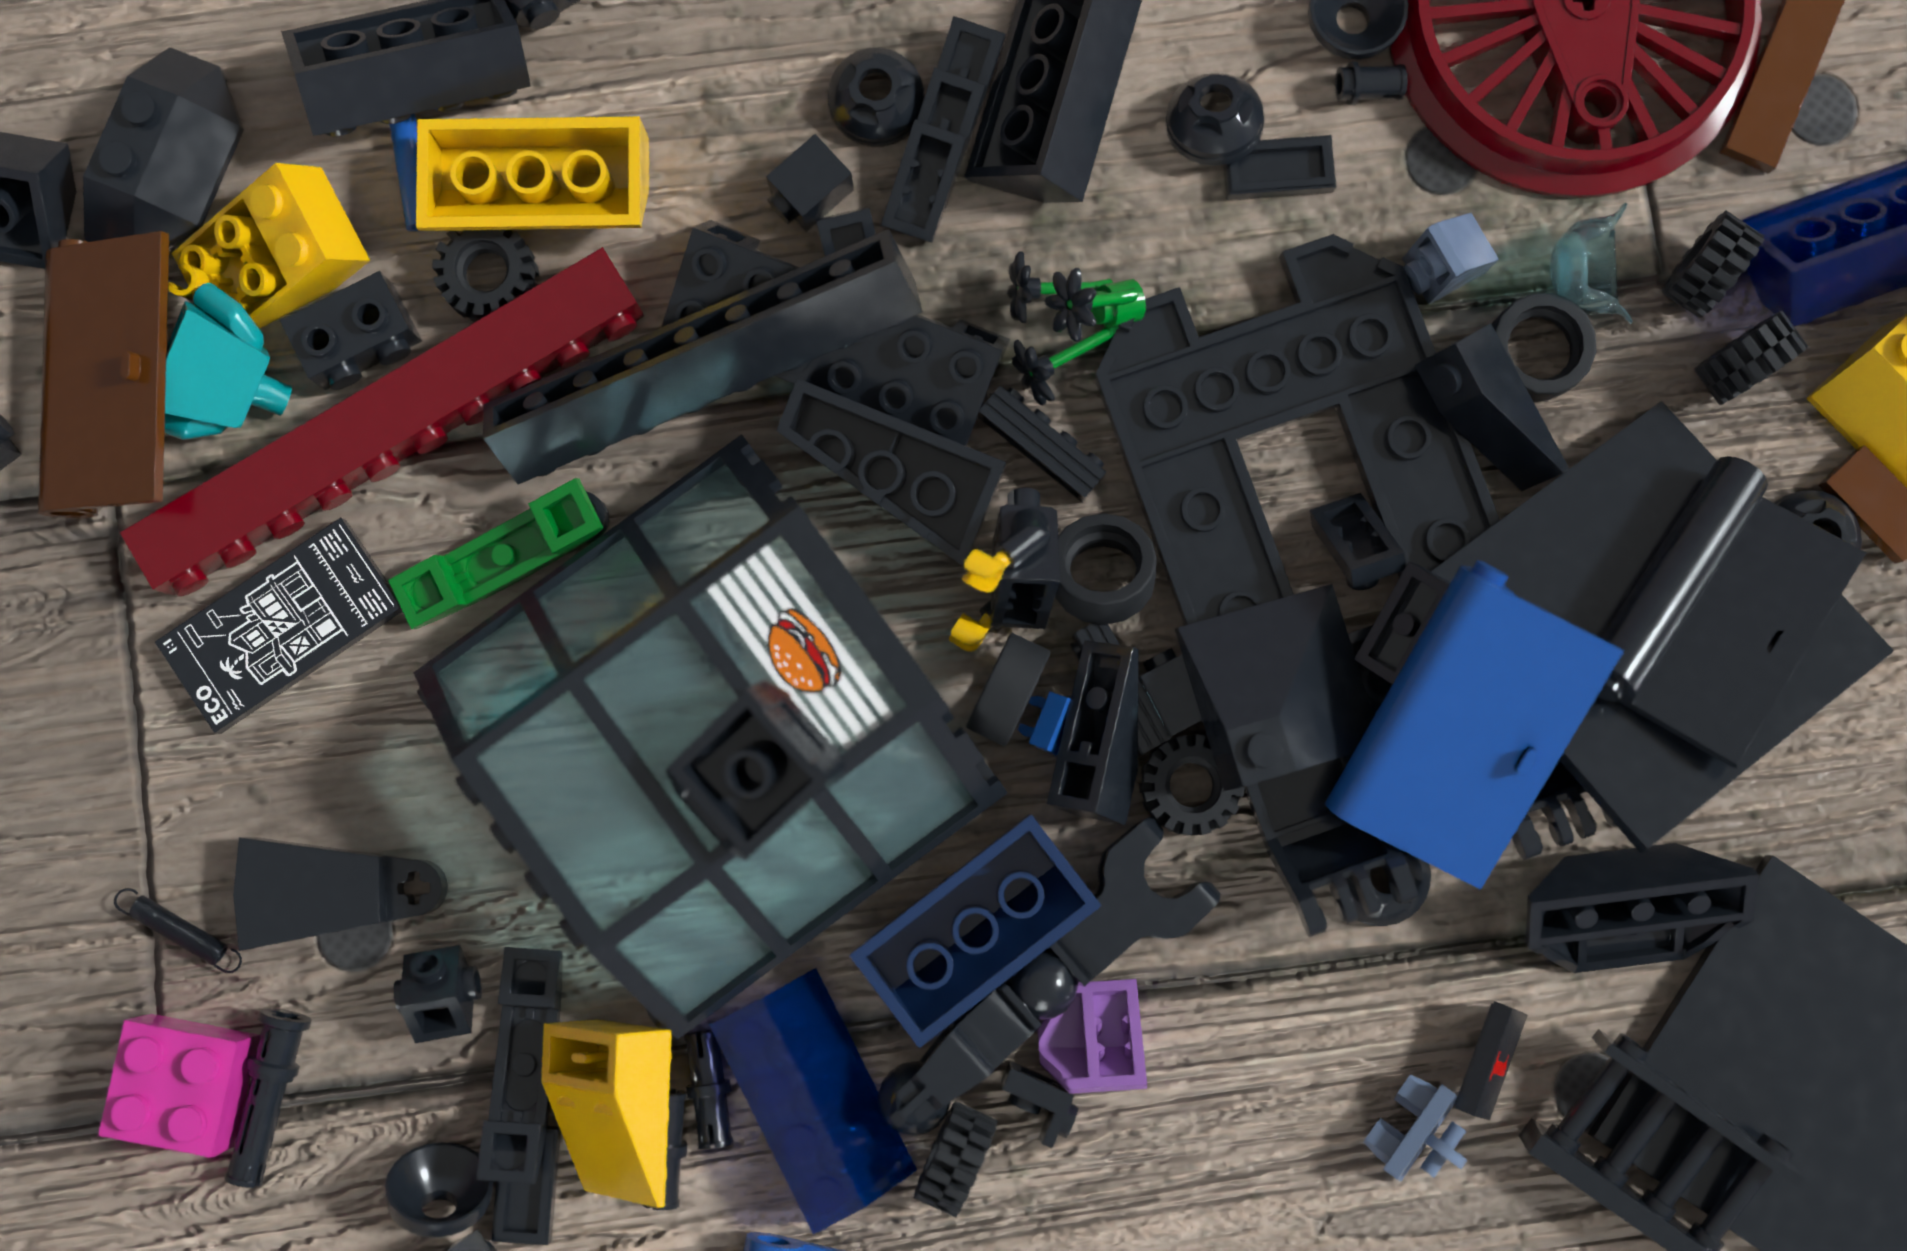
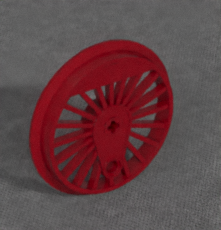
[1388,0,1762,198]

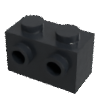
[280,271,423,390]

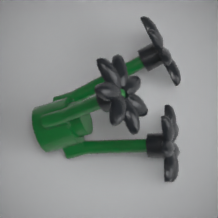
[1006,251,1146,406]

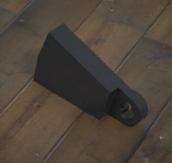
[233,837,448,951]

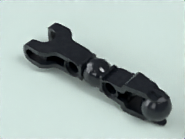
[878,816,1221,1136]

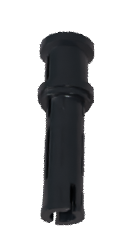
[224,1008,312,1188]

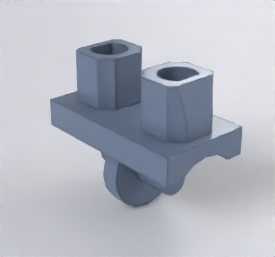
[1364,1075,1468,1182]

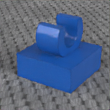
[1018,691,1071,757]

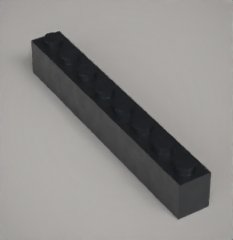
[483,229,923,484]

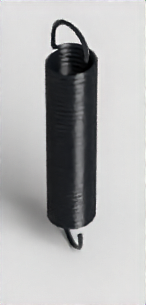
[114,888,242,973]

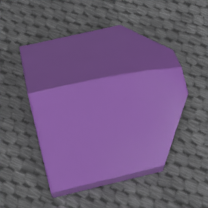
[1038,979,1147,1094]

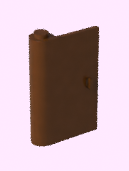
[38,231,169,518]

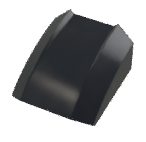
[665,680,845,861]

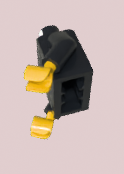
[949,487,1060,652]

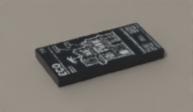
[155,517,403,734]

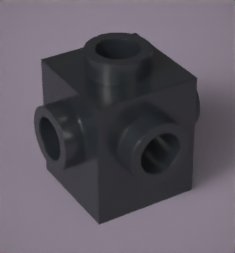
[393,945,482,1044]

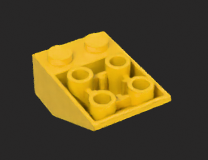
[172,163,371,329]
[541,1019,672,1208]

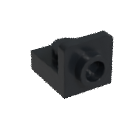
[1001,1060,1079,1149]

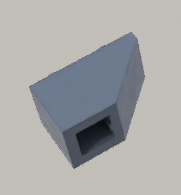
[1402,213,1499,304]

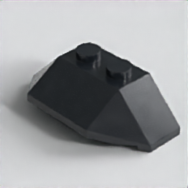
[83,47,244,247]
[1525,843,1759,973]

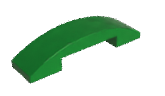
[388,478,603,629]

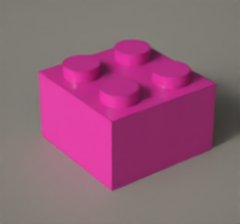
[98,1014,260,1158]

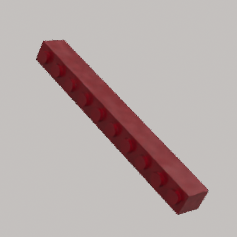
[120,247,644,596]

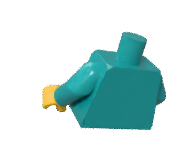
[165,263,292,440]

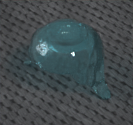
[1550,203,1633,324]

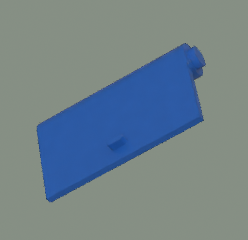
[1325,560,1624,890]

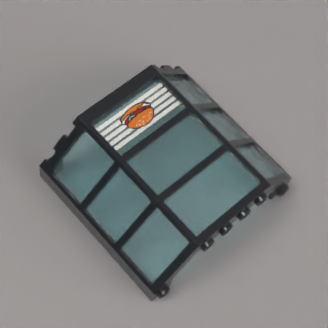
[413,434,1008,1040]

